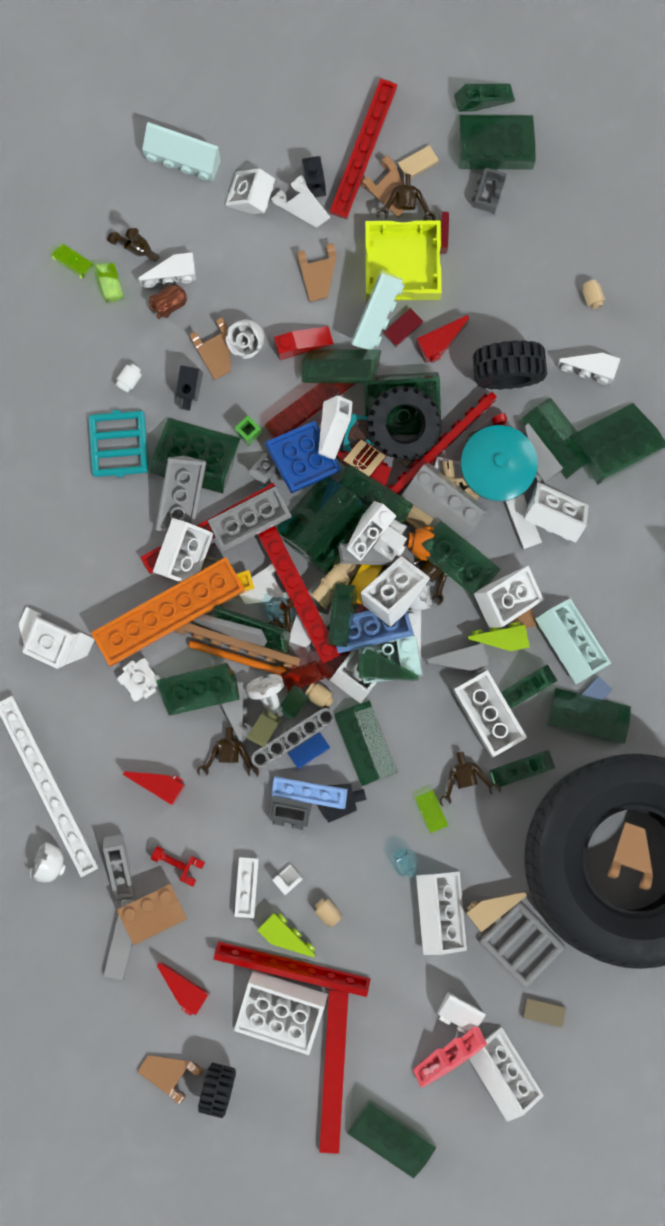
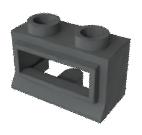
[472,167,507,215]
[269,796,312,830]

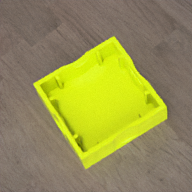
[365,221,442,301]

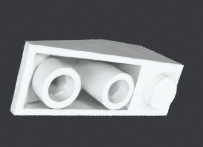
[139,253,196,288]
[557,353,620,385]
[318,395,352,460]
[346,501,396,561]

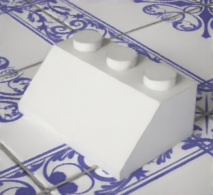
[524,482,589,543]
[153,518,214,582]

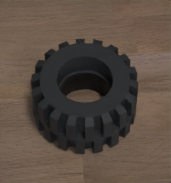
[198,1062,236,1118]

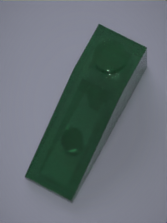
[454,84,515,112]
[328,584,358,647]
[359,650,419,681]
[501,664,558,709]
[280,685,311,719]
[490,750,555,788]

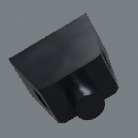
[302,156,326,198]
[176,365,203,411]
[324,784,367,823]

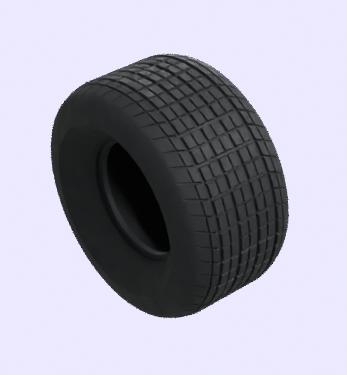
[524,754,665,969]

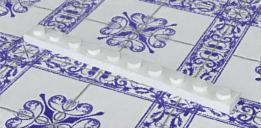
[0,696,99,877]

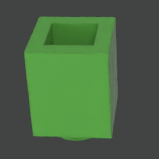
[234,415,262,447]

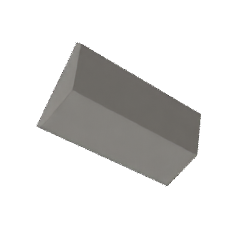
[155,456,206,531]
[208,486,292,552]

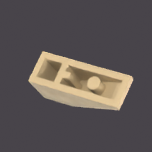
[465,892,527,932]

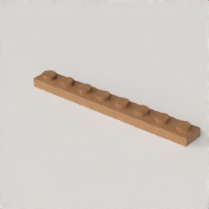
[174,623,301,670]

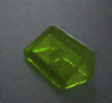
[51,244,94,279]
[95,263,124,303]

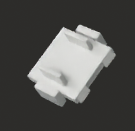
[117,658,162,702]

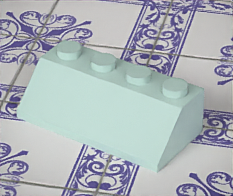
[142,122,221,181]
[352,269,404,351]
[535,598,611,685]

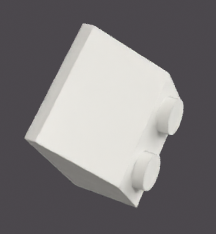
[225,168,275,214]
[437,992,486,1034]

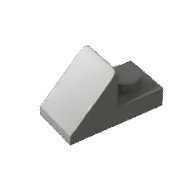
[249,452,277,486]

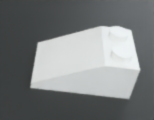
[361,556,430,627]
[473,566,544,628]
[330,649,377,704]

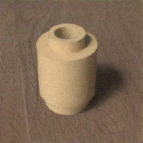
[582,280,606,309]
[305,682,334,709]
[314,898,343,928]

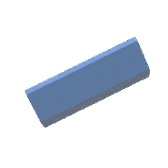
[330,610,414,653]

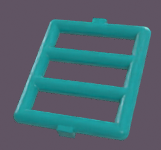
[88,410,148,478]

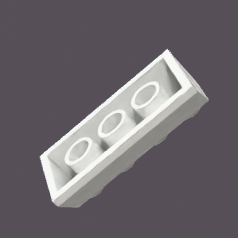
[453,670,527,758]
[416,872,467,955]
[469,1027,544,1122]

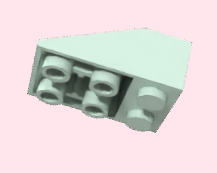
[359,636,423,684]

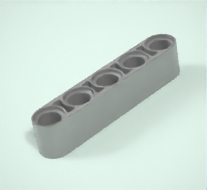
[252,708,334,768]

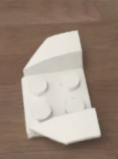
[19,607,94,669]

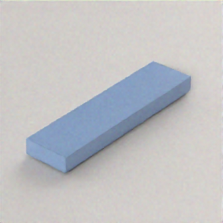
[272,777,348,809]

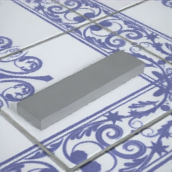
[338,543,415,565]
[194,614,267,646]
[103,899,134,981]

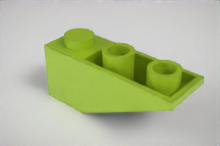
[468,622,530,651]
[257,912,316,958]

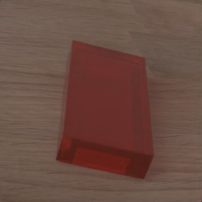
[281,661,324,692]

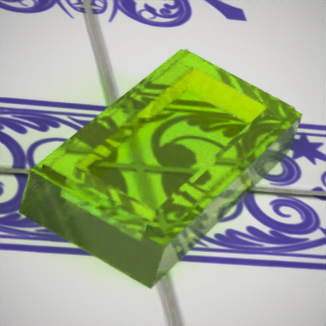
[415,790,449,834]

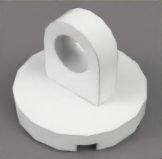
[246,674,284,711]

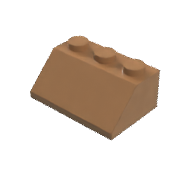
[117,884,187,945]

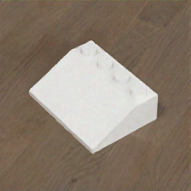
[234,970,328,1055]

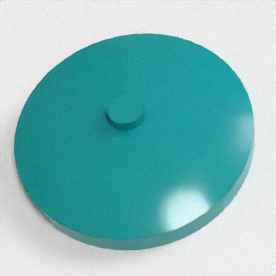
[461,425,538,502]

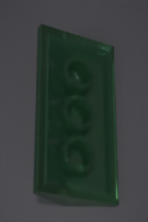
[302,349,381,383]
[521,398,597,479]
[338,464,414,524]
[422,521,501,597]
[214,605,291,655]
[156,663,240,716]
[334,700,398,786]

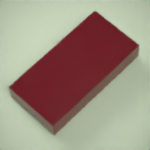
[440,211,449,254]
[383,308,423,347]

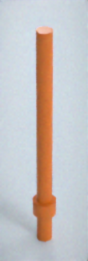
[189,640,300,681]

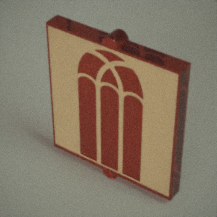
[342,439,387,479]

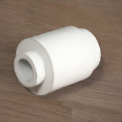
[115,364,142,393]

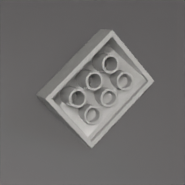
[394,463,488,555]

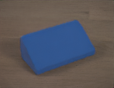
[288,732,330,770]

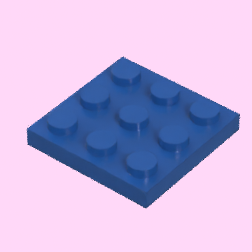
[265,421,342,494]

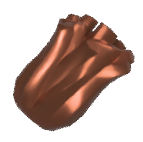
[149,285,188,319]

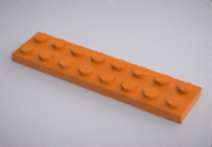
[91,557,245,667]

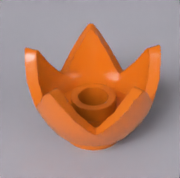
[407,527,435,561]

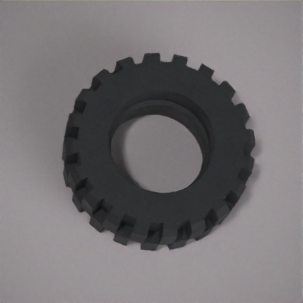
[473,340,547,390]
[367,386,442,460]

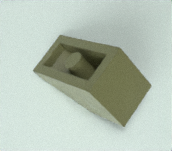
[247,709,282,747]

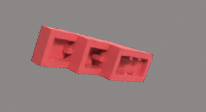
[413,1027,488,1087]

